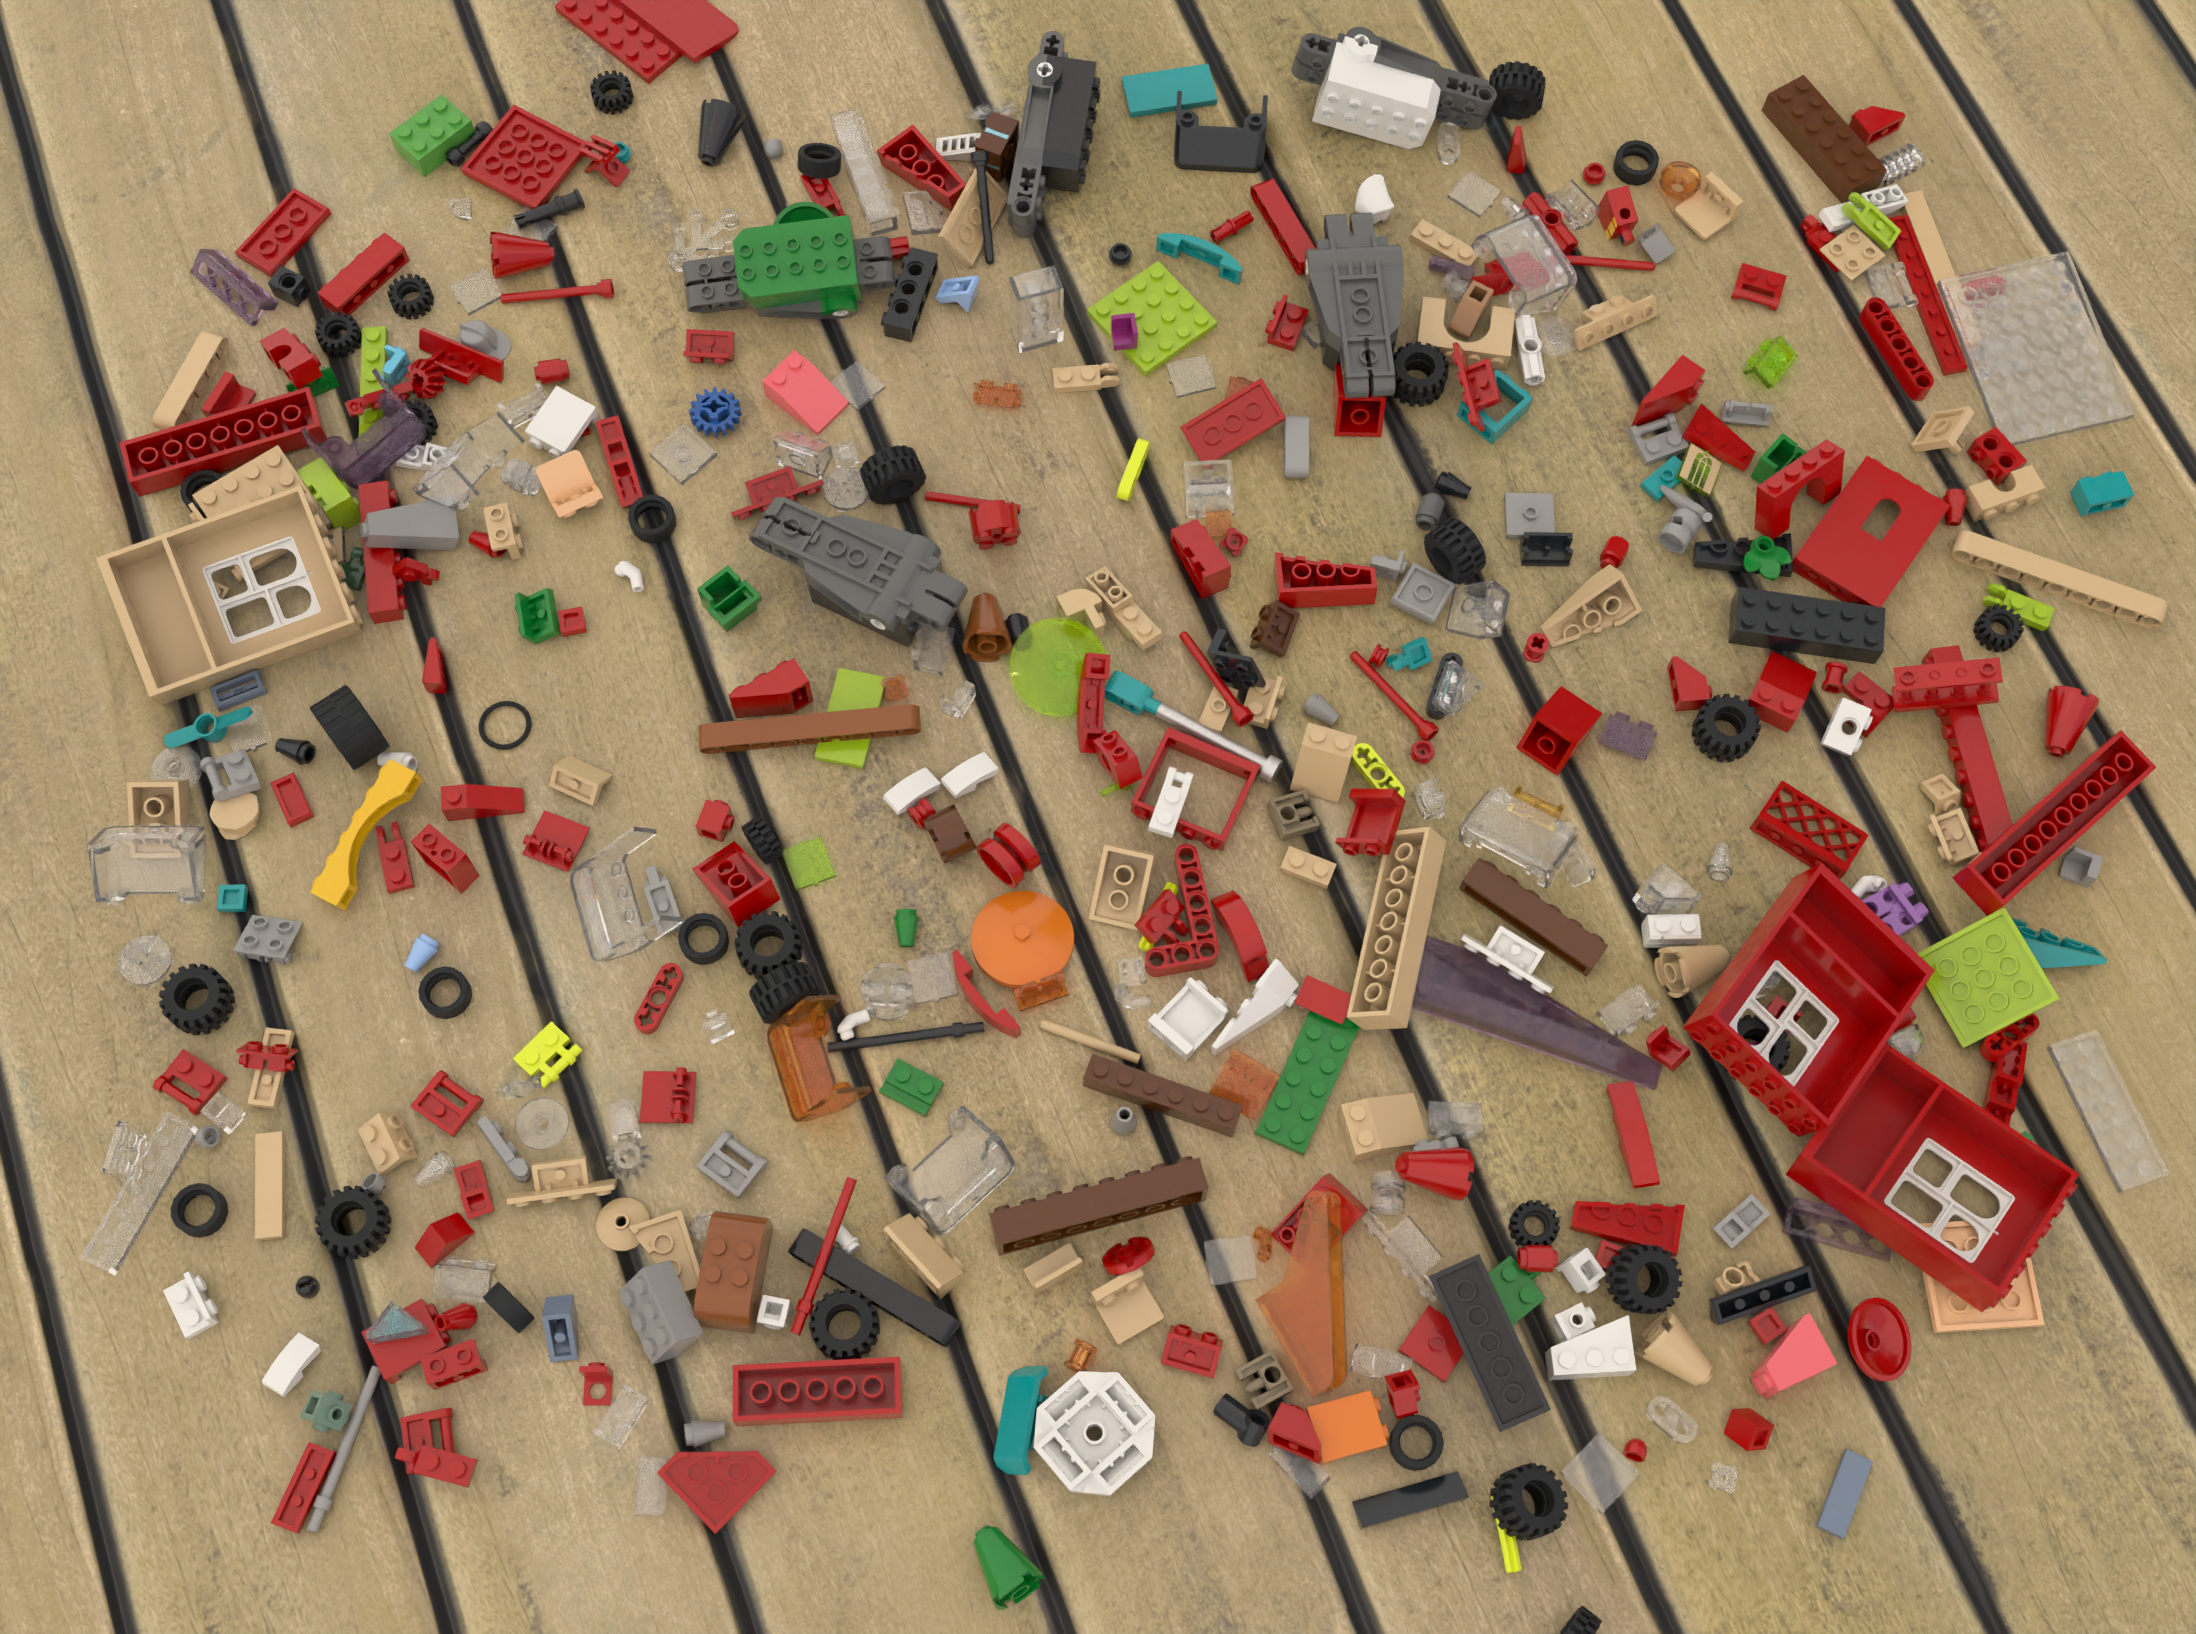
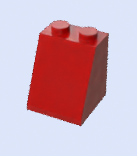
[1333,364,1386,437]
[1516,686,1602,776]

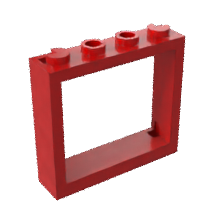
[1131,727,1260,851]

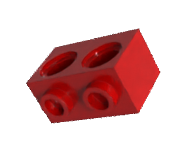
[1967,426,2027,486]

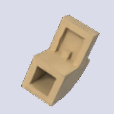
[1056,589,1106,639]

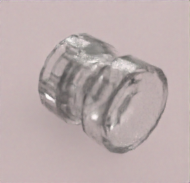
[1439,270,1470,303]

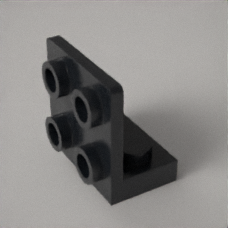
[1207,628,1266,688]

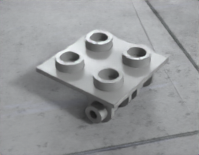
[233,914,303,965]

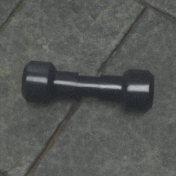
[445,121,493,167]

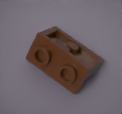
[1249,600,1300,657]

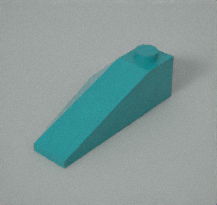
[2012,918,2108,968]

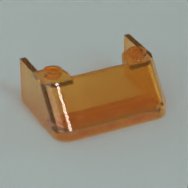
[767,994,871,1122]

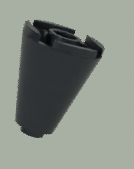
[698,99,746,167]

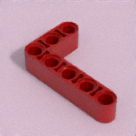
[1145,843,1219,977]

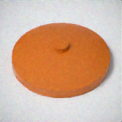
[971,891,1074,989]

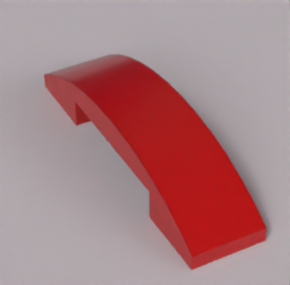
[1077,653,1110,754]
[952,949,1021,1038]

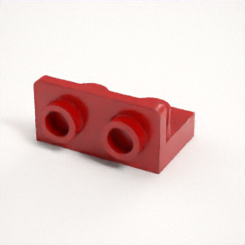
[1265,294,1309,351]
[1160,1324,1223,1378]
[421,1339,488,1390]

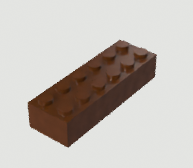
[1761,75,1887,204]

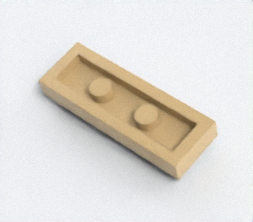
[1409,219,1480,273]
[247,1028,295,1109]

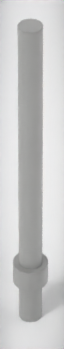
[306,1366,381,1533]

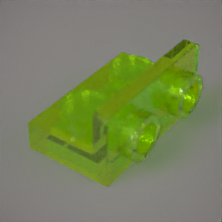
[1743,335,1799,389]

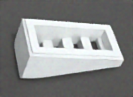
[936,133,981,161]

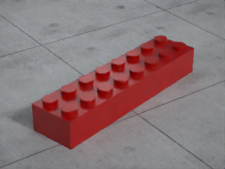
[119,387,328,497]

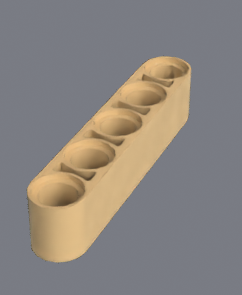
[153,330,229,430]

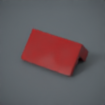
[201,371,256,417]
[1295,975,1351,1024]

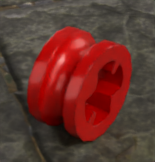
[1368,643,1390,668]

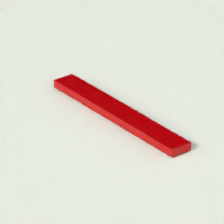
[1888,214,1968,376]

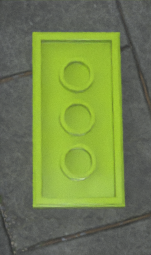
[814,668,887,770]

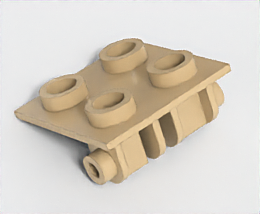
[1819,225,1886,281]

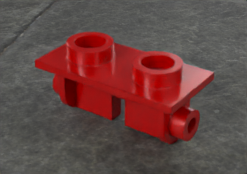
[236,1041,298,1073]

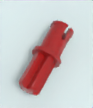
[1210,211,1254,244]

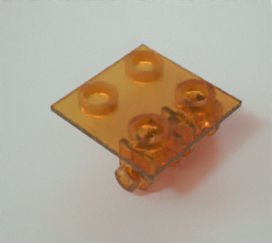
[1209,1049,1280,1121]

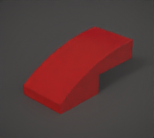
[454,1160,495,1220]

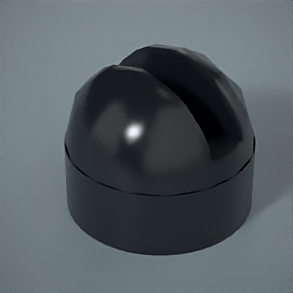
[296,1276,320,1299]

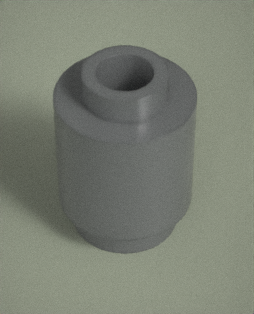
[1415,493,1445,530]

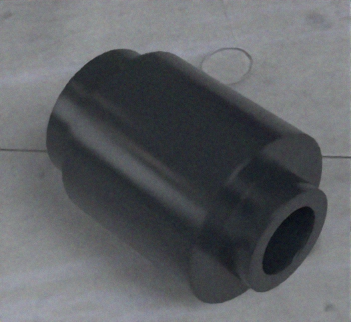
[1005,613,1033,651]

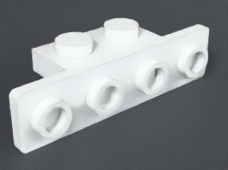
[1461,925,1554,994]

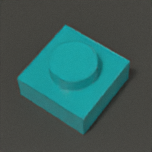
[217,884,248,913]

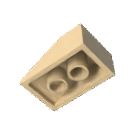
[127,779,190,858]
[1088,842,1158,931]
[1338,1093,1428,1163]

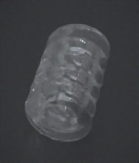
[1878,143,1925,187]

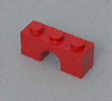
[259,328,323,389]

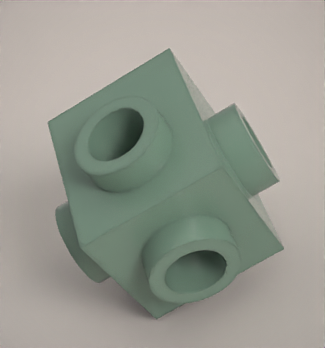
[300,1390,352,1434]

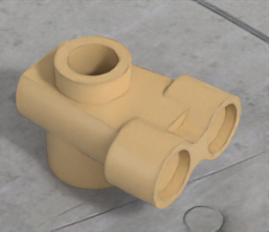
[1713,1260,1761,1295]

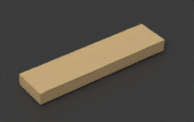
[255,1131,285,1241]

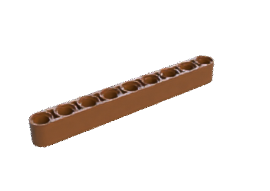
[698,704,921,754]

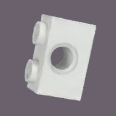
[1819,698,1873,756]

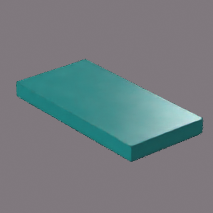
[1121,64,1218,118]

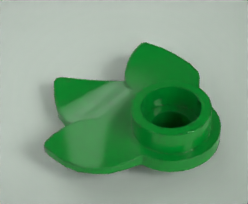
[1743,536,1792,580]

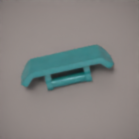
[994,1366,1049,1475]

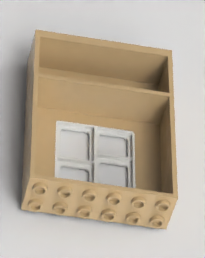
[96,485,364,705]

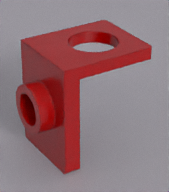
[584,154,630,188]
[579,1362,613,1406]

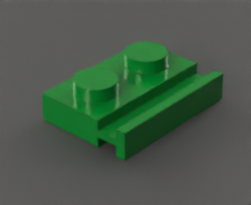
[879,1058,944,1117]

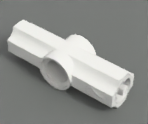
[1514,315,1545,386]

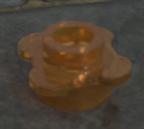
[881,674,909,701]

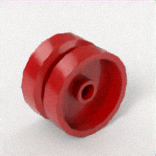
[976,823,1041,888]

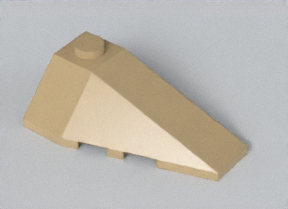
[1540,564,1642,647]

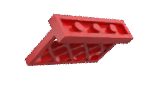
[1749,780,1869,879]

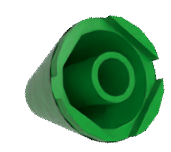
[973,1525,1045,1610]

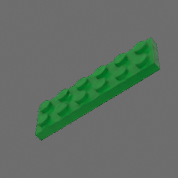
[1255,1011,1359,1156]

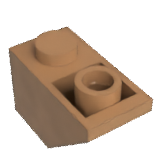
[1448,280,1494,340]

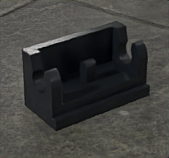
[1520,532,1573,567]

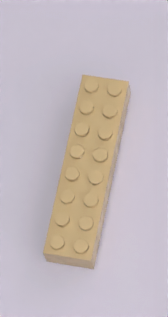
[1347,827,1446,1030]

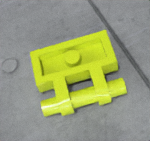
[513,1021,583,1089]

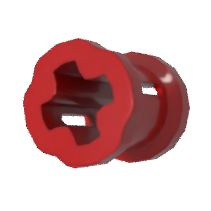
[1523,633,1549,663]
[1821,662,1848,694]

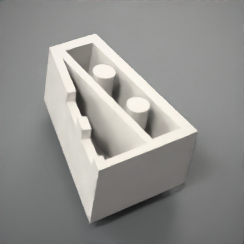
[1545,1315,1636,1381]

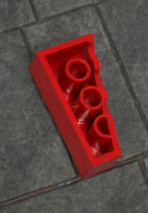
[1273,552,1377,608]

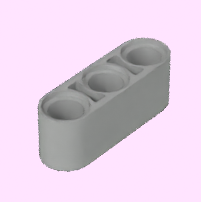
[1283,415,1309,479]

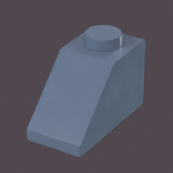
[542,1294,578,1362]

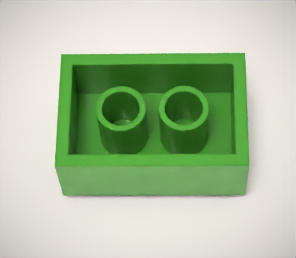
[389,95,475,177]

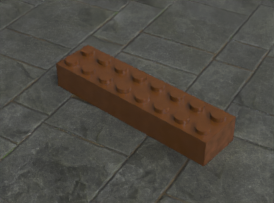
[989,1156,1208,1256]

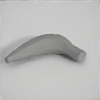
[1660,485,1712,523]

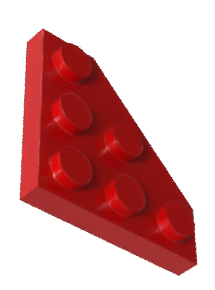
[657,1451,777,1534]

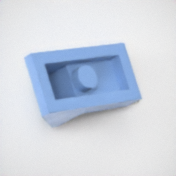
[935,275,980,312]

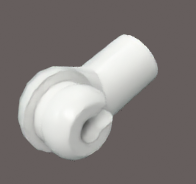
[615,561,644,592]
[1851,876,1887,899]
[837,1009,870,1040]

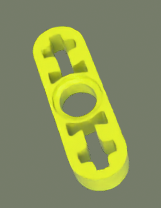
[1117,438,1150,502]
[1351,743,1405,797]

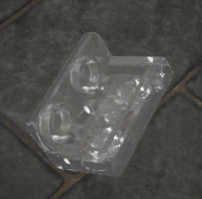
[1545,179,1601,231]
[1428,1101,1485,1140]

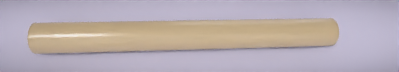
[1040,1018,1141,1064]

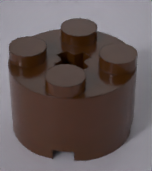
[923,804,976,864]

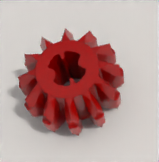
[405,358,447,399]

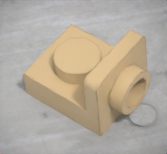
[1921,774,1961,816]

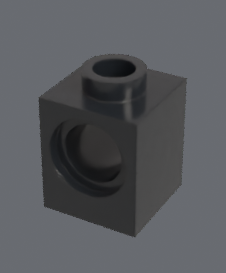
[268,266,311,307]

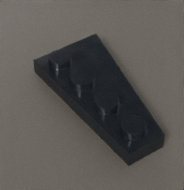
[1693,533,1793,577]

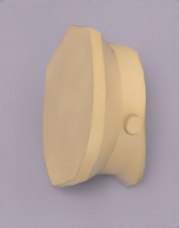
[209,793,260,840]

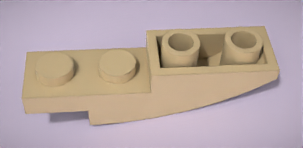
[1085,566,1163,650]

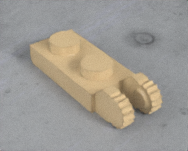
[1052,363,1120,393]

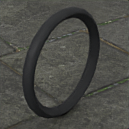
[478,701,532,750]

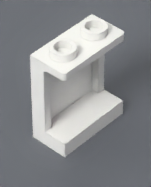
[525,386,601,458]
[1147,977,1229,1062]

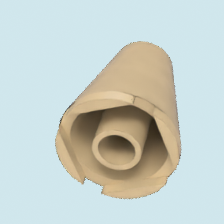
[1654,944,1730,998]
[1634,1311,1713,1386]

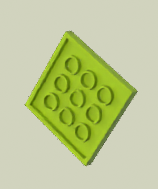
[1087,261,1217,377]
[1917,907,2060,1049]

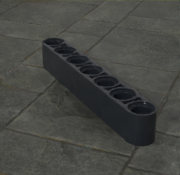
[788,1228,961,1347]

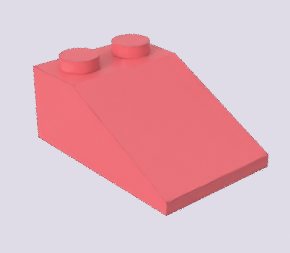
[762,350,849,435]

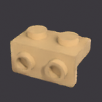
[483,502,524,560]
[1928,807,1979,866]
[358,1112,418,1175]

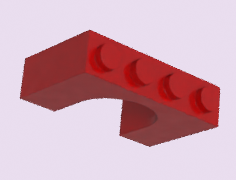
[1754,439,1845,540]

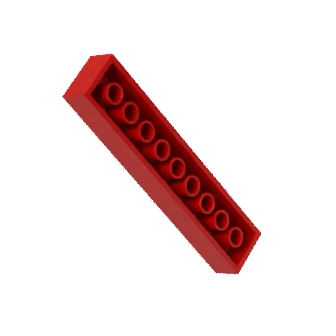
[1952,730,2157,916]

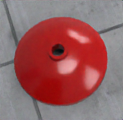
[1848,1297,1911,1381]

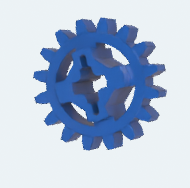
[689,387,742,438]

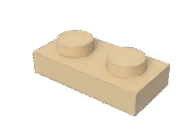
[1279,846,1337,889]

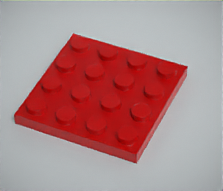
[461,105,586,210]

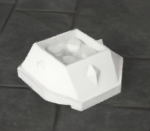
[1034,1371,1155,1496]

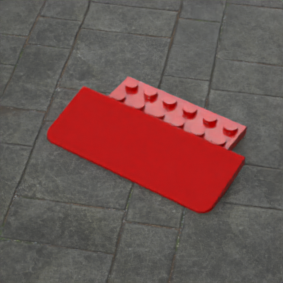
[555,0,739,84]

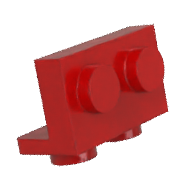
[683,329,735,365]

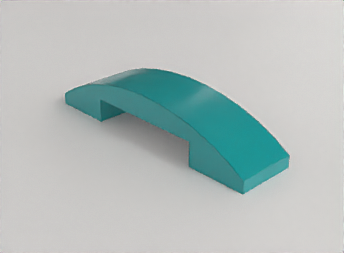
[1156,233,1243,285]

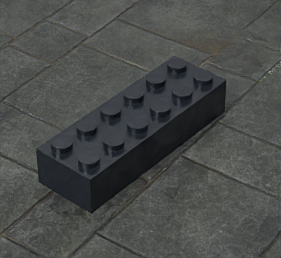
[1728,587,1885,664]
[1429,1254,1551,1432]

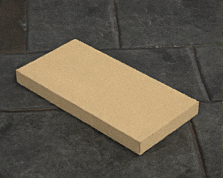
[938,168,1008,268]

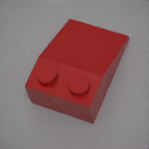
[1631,354,1706,426]
[1748,651,1817,733]
[692,841,781,928]

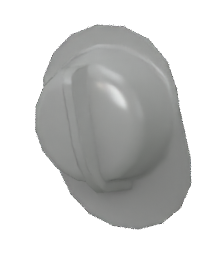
[457,320,511,360]

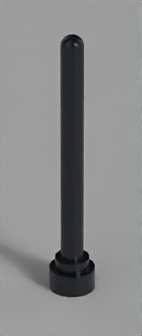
[970,151,994,265]

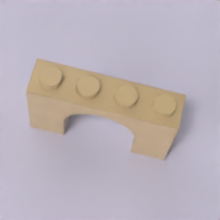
[1416,296,1516,369]

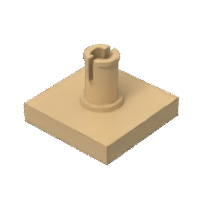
[1911,406,1974,455]

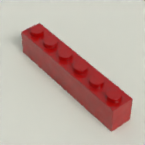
[358,481,407,624]

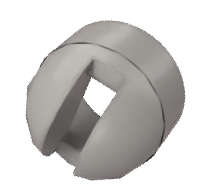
[764,139,782,159]
[195,1126,220,1148]
[361,1172,386,1195]

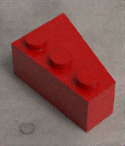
[1170,519,1231,599]

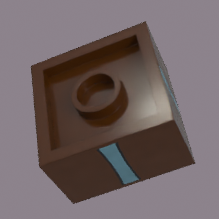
[973,112,1019,183]

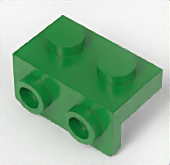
[515,588,560,644]

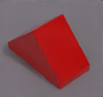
[415,1212,475,1268]

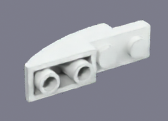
[1818,184,1909,232]

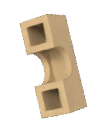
[1965,465,2046,522]

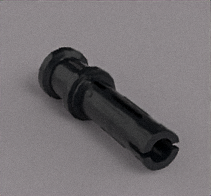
[514,188,585,230]

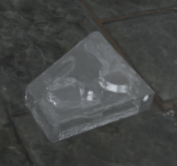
[1432,660,1485,716]

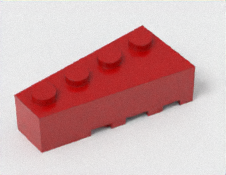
[877,124,966,212]

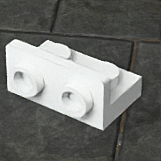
[163,1271,219,1340]

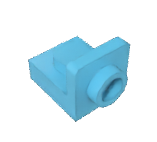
[382,344,411,386]

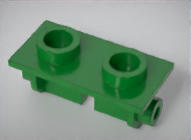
[285,366,339,397]

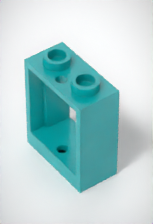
[1457,369,1533,445]

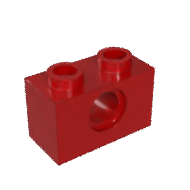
[1093,730,1143,789]

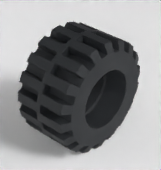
[1489,61,1546,120]
[1393,341,1449,407]
[860,445,926,505]
[1424,518,1486,585]
[1691,694,1761,762]
[735,911,803,980]
[749,962,822,1024]
[159,963,235,1035]
[1719,1014,1791,1084]
[315,1186,392,1259]
[1605,1244,1683,1314]
[809,1288,880,1360]
[1489,1463,1568,1541]

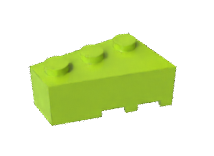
[296,457,361,533]

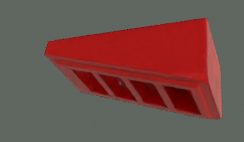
[1506,126,1526,174]
[422,637,447,694]

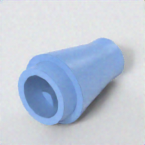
[404,933,440,973]

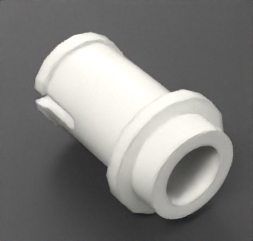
[835,1223,861,1255]

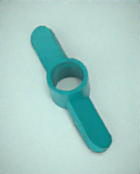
[164,706,253,748]

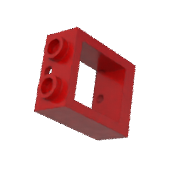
[411,824,480,894]

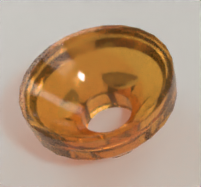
[1659,161,1702,200]

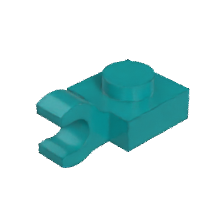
[1385,637,1433,671]

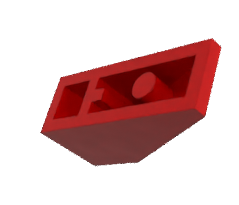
[441,784,524,821]

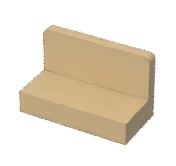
[549,755,612,806]
[1023,1242,1083,1295]

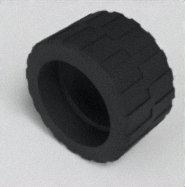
[310,685,390,770]

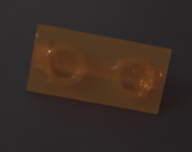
[973,380,1023,409]
[1012,972,1069,1012]

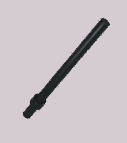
[827,1022,985,1053]

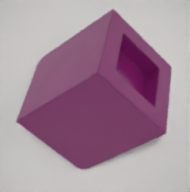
[1111,313,1138,351]

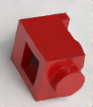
[1385,1369,1420,1419]

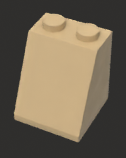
[1290,722,1357,804]

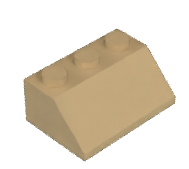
[883,1213,965,1300]

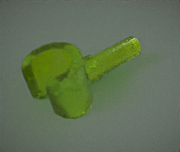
[1099,782,1133,797]

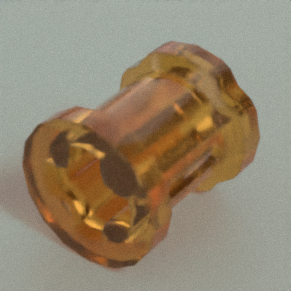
[1064,1339,1097,1373]

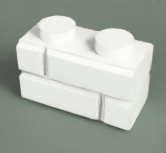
[1641,914,1701,948]

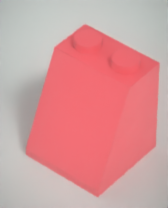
[1751,1313,1837,1399]

